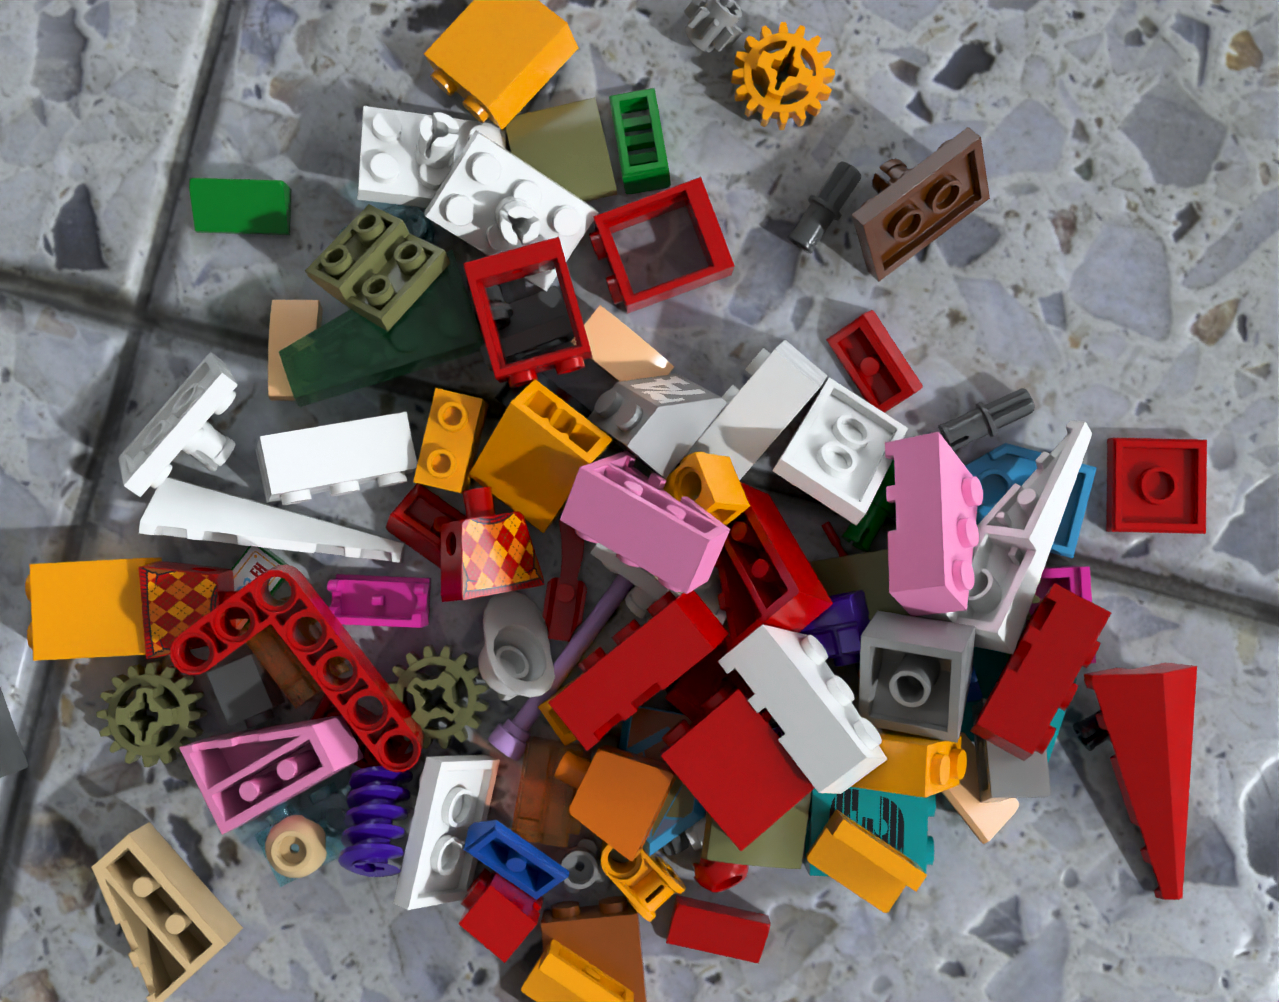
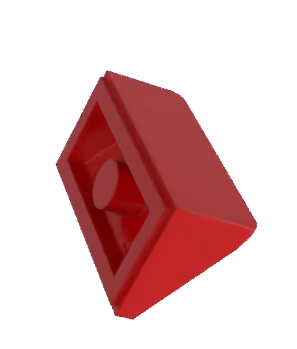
[826,310,923,413]
[386,483,467,569]
[666,895,771,964]

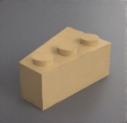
[91,822,243,1002]

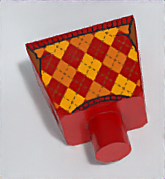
[441,487,545,602]
[139,561,250,659]

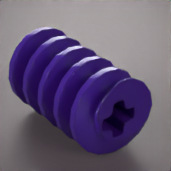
[338,766,413,877]

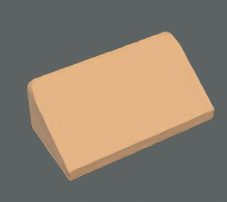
[942,732,1019,844]

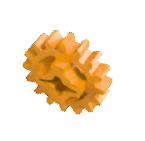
[731,22,835,130]

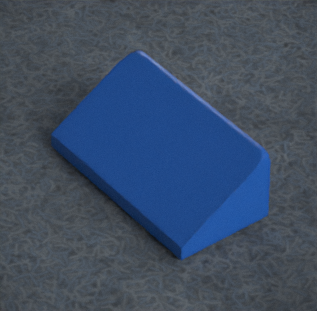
[464,820,569,900]

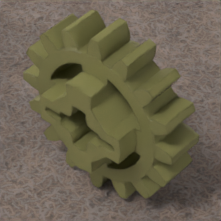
[387,644,489,749]
[96,661,207,767]

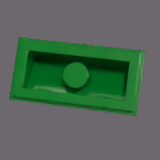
[189,178,292,235]

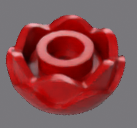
[692,858,749,893]

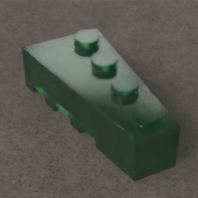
[279,250,483,407]

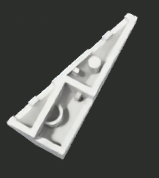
[918,421,1092,654]
[139,477,405,563]

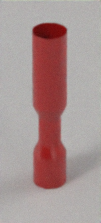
[821,521,848,556]

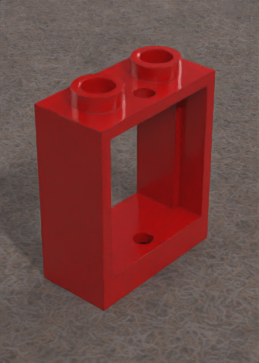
[589,177,735,314]
[463,237,593,388]

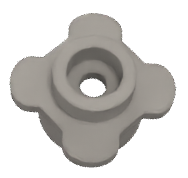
[553,838,607,894]

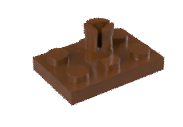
[851,127,990,282]

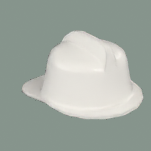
[478,591,555,701]

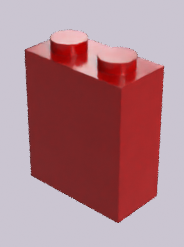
[660,686,815,851]

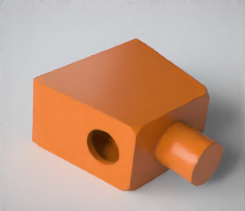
[554,745,677,861]

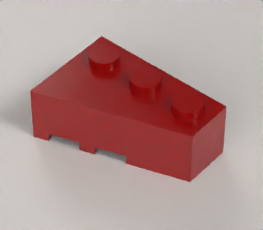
[714,482,833,652]
[970,583,1112,761]
[548,590,729,751]

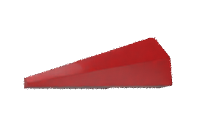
[1084,662,1197,900]

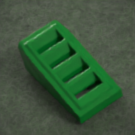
[609,88,671,194]

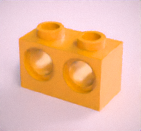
[413,388,489,494]
[663,452,750,526]

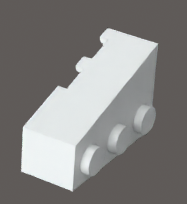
[682,340,827,481]
[255,412,417,505]
[718,624,887,794]

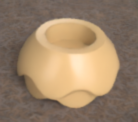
[265,815,327,878]

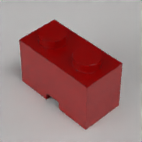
[459,868,544,963]

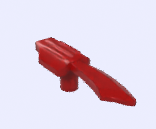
[542,520,587,642]

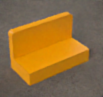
[806,809,927,913]
[521,938,634,1002]

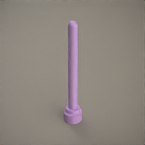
[488,574,634,761]

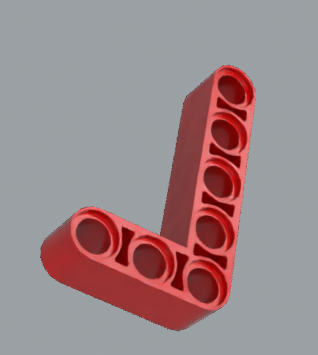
[170,564,424,772]

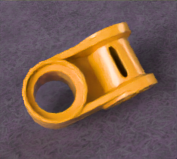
[600,840,686,922]

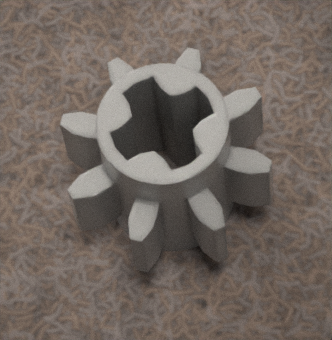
[684,0,743,52]

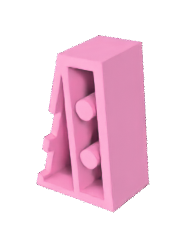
[885,432,983,616]
[560,450,730,594]
[179,715,364,835]

